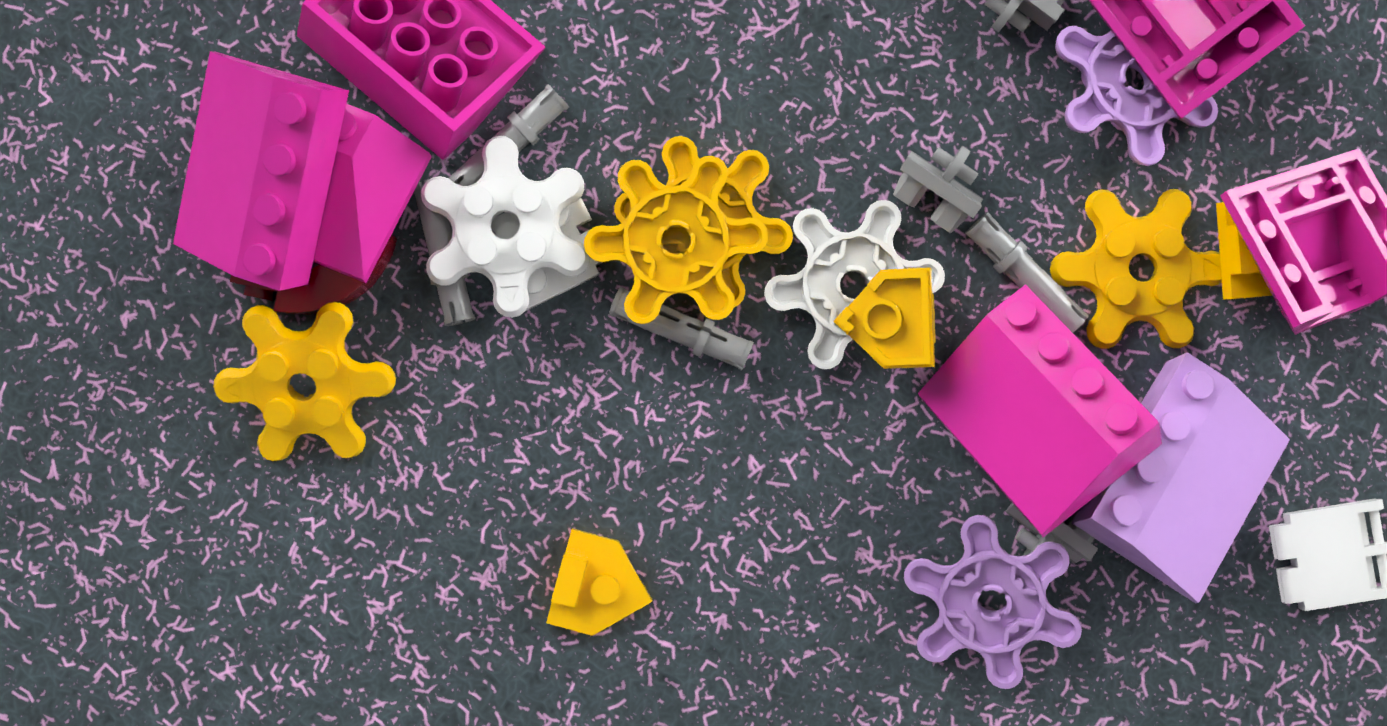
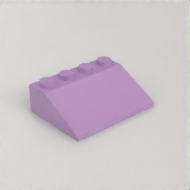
[1072,352,1290,603]

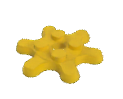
[614,136,793,308]
[584,156,768,324]
[1050,189,1222,349]
[213,302,396,461]

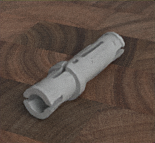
[448,84,569,186]
[414,179,475,326]
[965,212,1089,333]
[609,287,754,371]

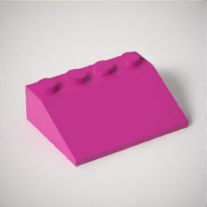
[297,0,545,160]
[173,51,349,291]
[918,284,1162,537]

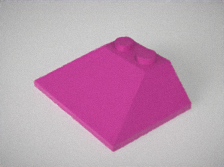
[1088,0,1305,119]
[313,104,432,283]
[1220,149,1387,335]

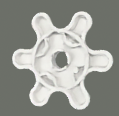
[421,136,590,318]
[764,200,945,369]

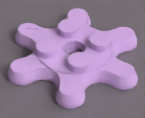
[1055,26,1218,166]
[904,515,1082,689]

